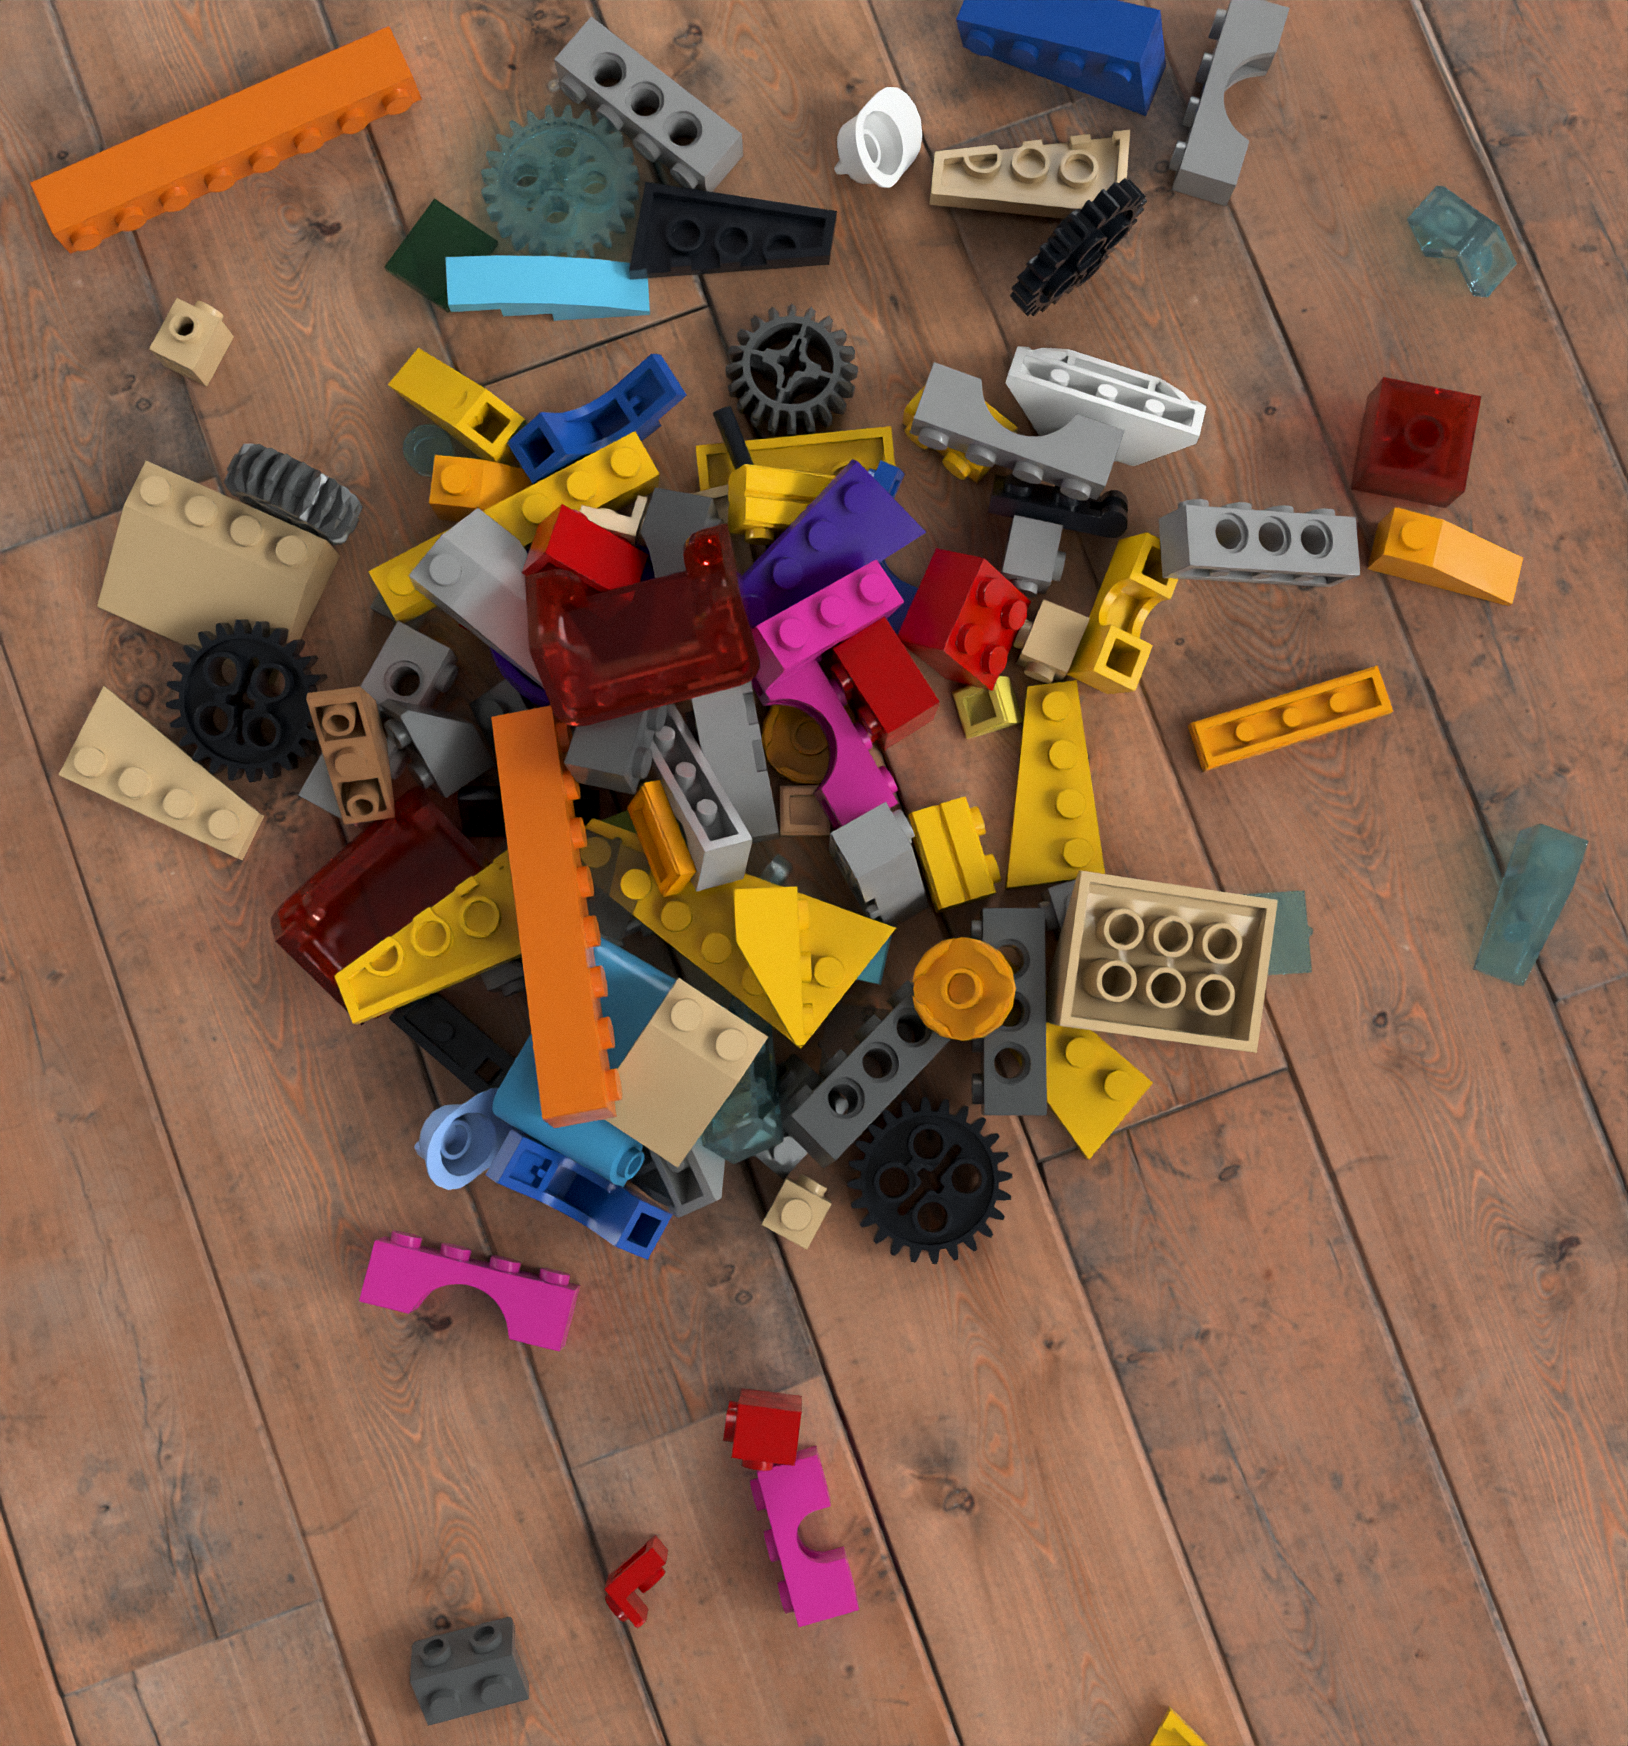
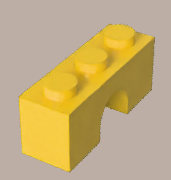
[1067,532,1178,694]

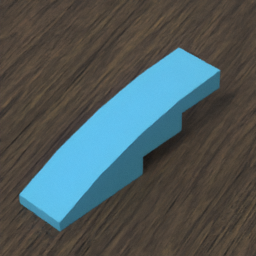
[446,255,650,321]

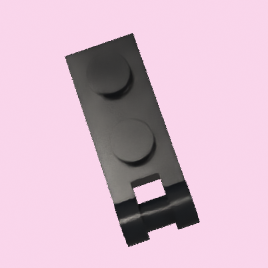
[988,474,1128,538]
[389,991,516,1095]

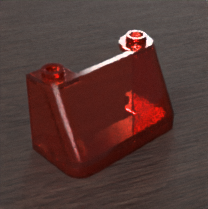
[525,523,760,727]
[270,785,492,1026]

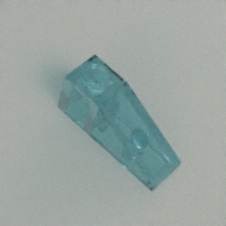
[1473,823,1589,986]
[700,995,784,1164]

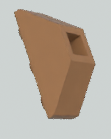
[306,686,395,824]

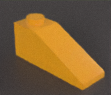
[429,455,533,522]
[1367,507,1523,606]

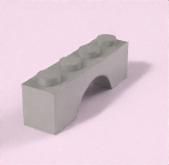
[1168,0,1290,206]
[910,362,1125,501]

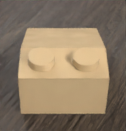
[604,978,768,1168]

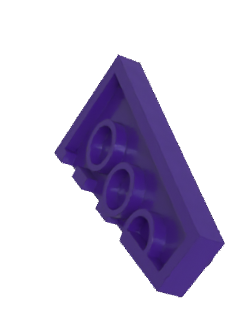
[712,459,926,638]

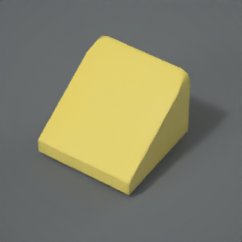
[952,676,1023,739]

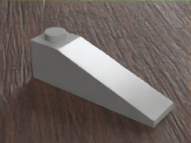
[409,508,608,714]

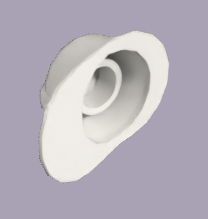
[834,87,923,188]

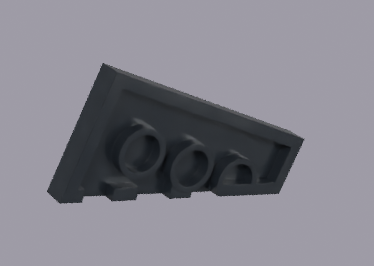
[629,182,837,280]

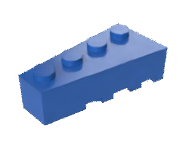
[956,0,1166,116]

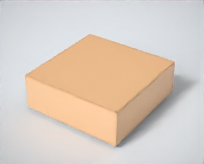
[780,785,830,837]

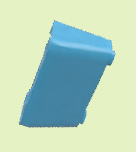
[492,937,726,1187]

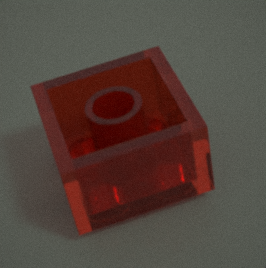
[1350,377,1481,508]

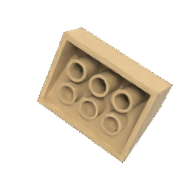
[97,461,340,687]
[1046,871,1278,1053]

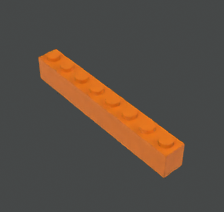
[30,26,422,254]
[491,705,622,1128]

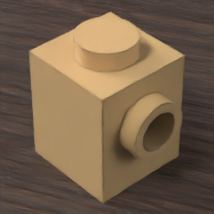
[149,298,234,387]
[1013,599,1090,683]
[762,1173,832,1250]

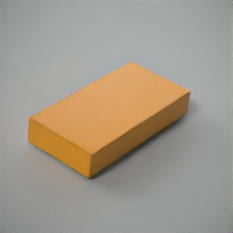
[627,780,697,897]

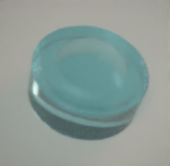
[403,424,455,477]
[759,854,794,886]

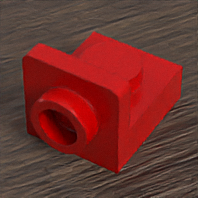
[604,1535,668,1629]

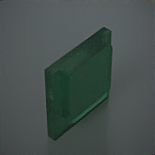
[384,198,499,313]

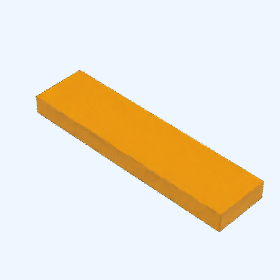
[1188,665,1394,772]

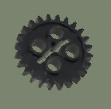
[1010,178,1147,316]
[166,619,328,782]
[847,1097,1013,1264]

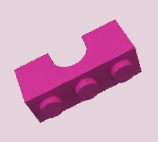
[737,559,904,691]
[750,1446,859,1628]

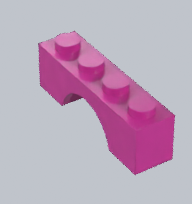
[739,655,898,830]
[359,1231,580,1352]

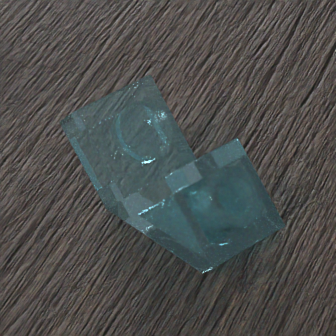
[1407,186,1517,297]

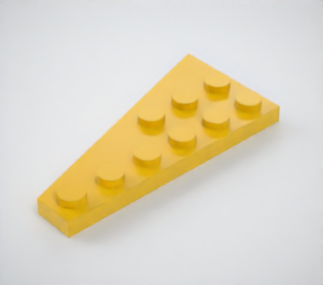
[580,818,896,1049]

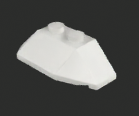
[1005,346,1206,466]

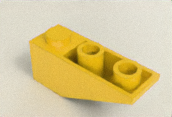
[388,348,527,466]
[734,886,814,1046]

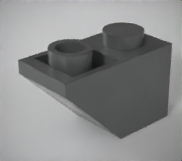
[380,699,495,798]

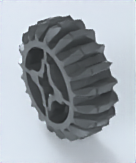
[726,304,858,436]
[224,443,363,545]

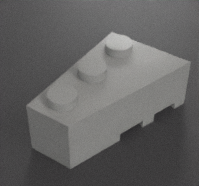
[685,676,779,844]
[829,802,929,927]

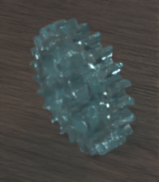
[481,105,640,259]

